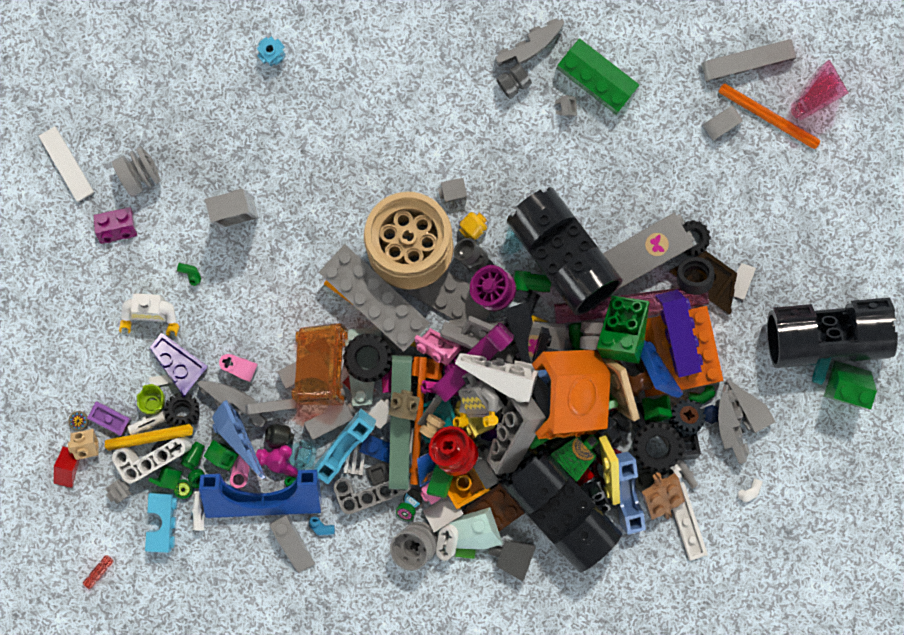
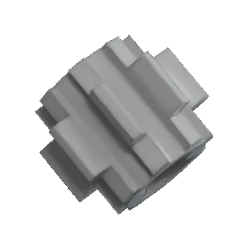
[106,479,131,504]

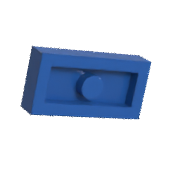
[358,435,390,463]

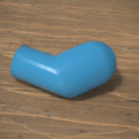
[309,516,335,535]

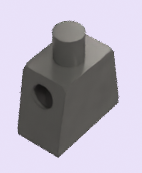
[488,539,536,581]

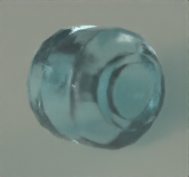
[290,440,317,470]

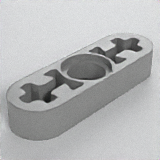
[245,398,297,414]

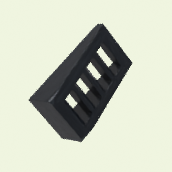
[675,418,701,460]

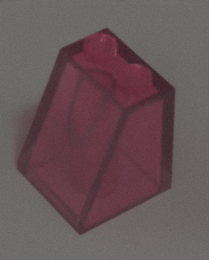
[791,59,849,121]

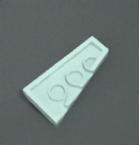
[344,327,382,406]

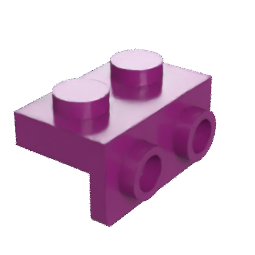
[93,207,137,244]

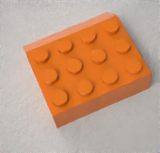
[644,306,724,397]

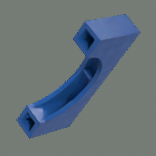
[199,469,322,518]

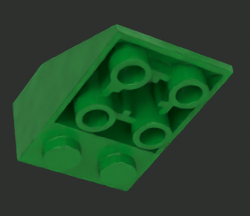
[597,296,650,363]

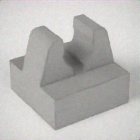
[555,95,577,117]

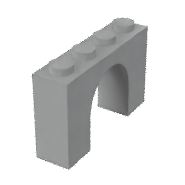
[277,350,356,440]

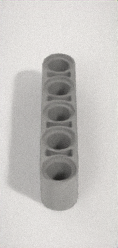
[701,39,796,82]

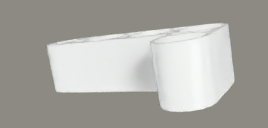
[112,436,192,483]

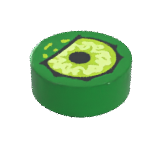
[174,479,194,499]

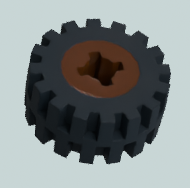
[669,399,706,436]

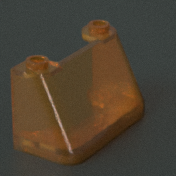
[292,324,348,406]

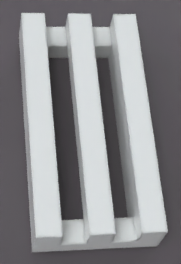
[343,444,365,475]

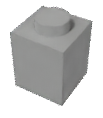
[438,178,467,203]

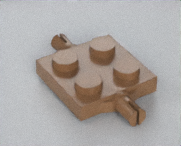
[641,473,685,520]

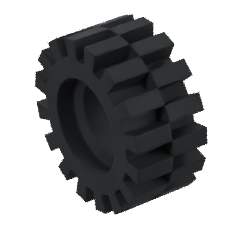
[682,220,711,255]
[164,393,200,427]

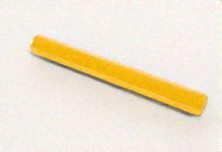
[104,424,193,451]

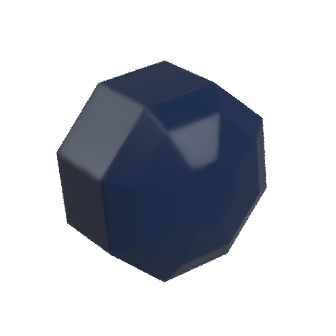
[703,405,719,424]

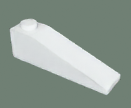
[455,353,539,402]

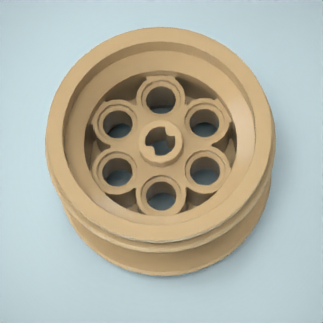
[364,192,454,289]

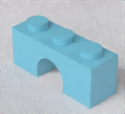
[145,492,178,553]

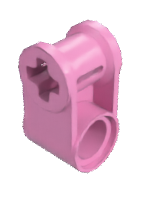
[219,354,258,382]

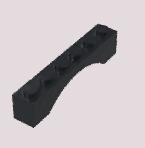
[502,302,551,422]

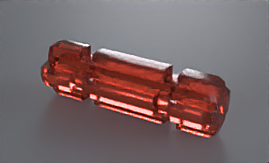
[83,555,114,589]

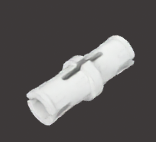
[128,410,166,435]
[191,491,205,530]

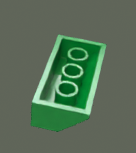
[556,38,640,115]

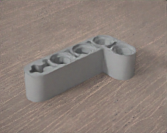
[333,477,412,514]

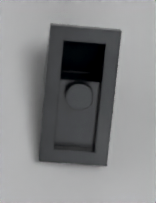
[531,327,558,363]

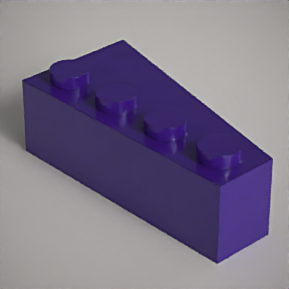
[655,290,703,378]

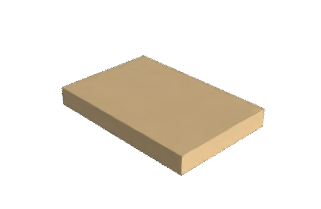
[603,358,640,421]

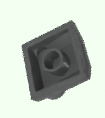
[473,444,506,489]

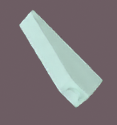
[436,507,503,549]

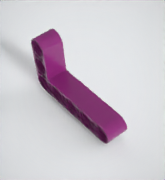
[431,322,514,402]

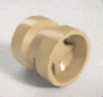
[419,414,446,439]

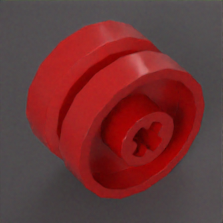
[429,426,478,476]

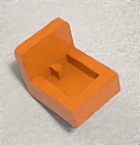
[412,357,444,380]

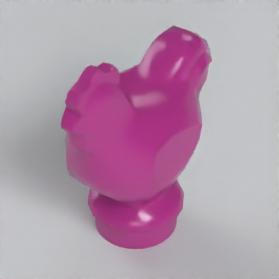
[256,445,298,477]

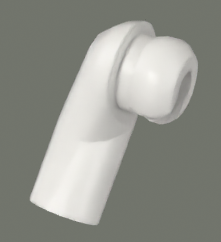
[738,478,763,502]

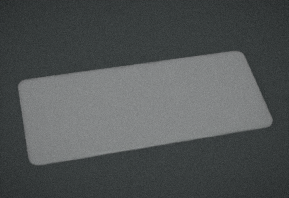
[417,395,442,425]

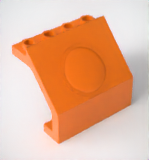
[532,350,611,439]

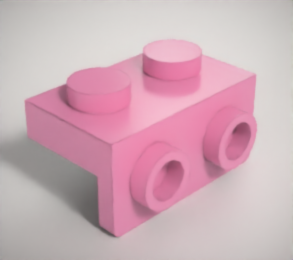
[414,328,461,366]

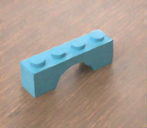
[314,409,376,484]

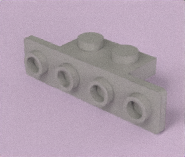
[440,316,515,364]

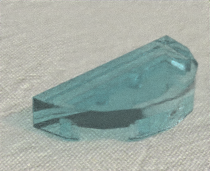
[502,227,523,255]

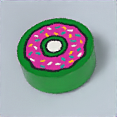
[396,503,416,521]

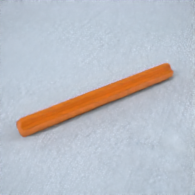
[718,83,820,149]

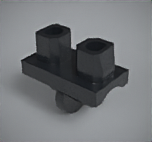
[598,418,622,445]
[581,477,612,513]

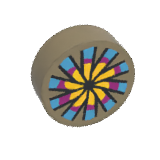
[68,411,89,430]

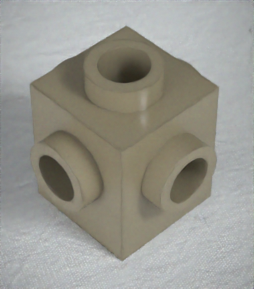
[388,390,420,421]

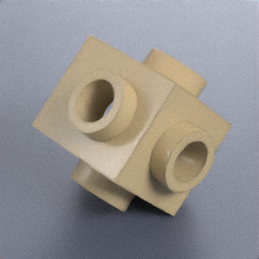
[68,429,99,460]

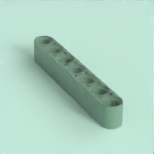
[389,355,412,490]

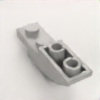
[495,18,564,66]
[197,381,268,427]
[718,384,750,464]

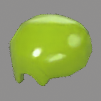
[137,384,166,415]

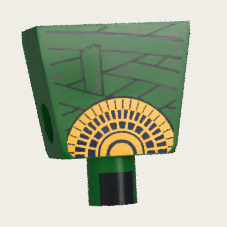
[551,434,599,482]

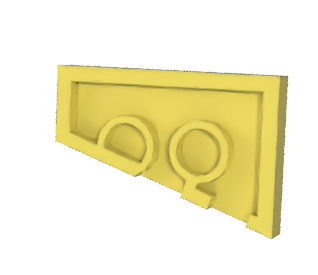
[598,436,620,505]

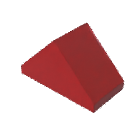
[54,446,80,488]

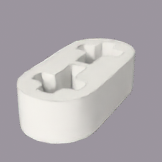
[436,524,458,561]

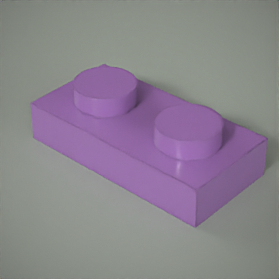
[87,401,131,436]

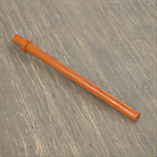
[409,357,427,485]

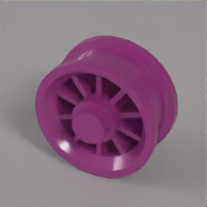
[470,265,516,311]

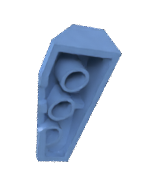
[212,400,266,479]

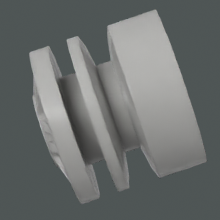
[112,146,161,197]
[390,521,438,571]

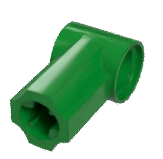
[514,270,551,293]

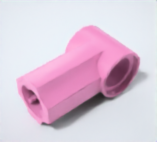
[230,452,250,488]

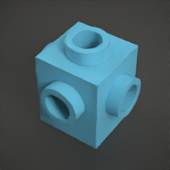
[257,36,286,66]

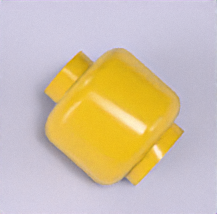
[459,212,488,240]

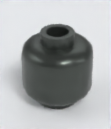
[265,423,294,449]

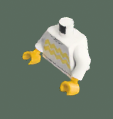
[119,293,179,336]

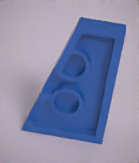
[641,340,683,398]

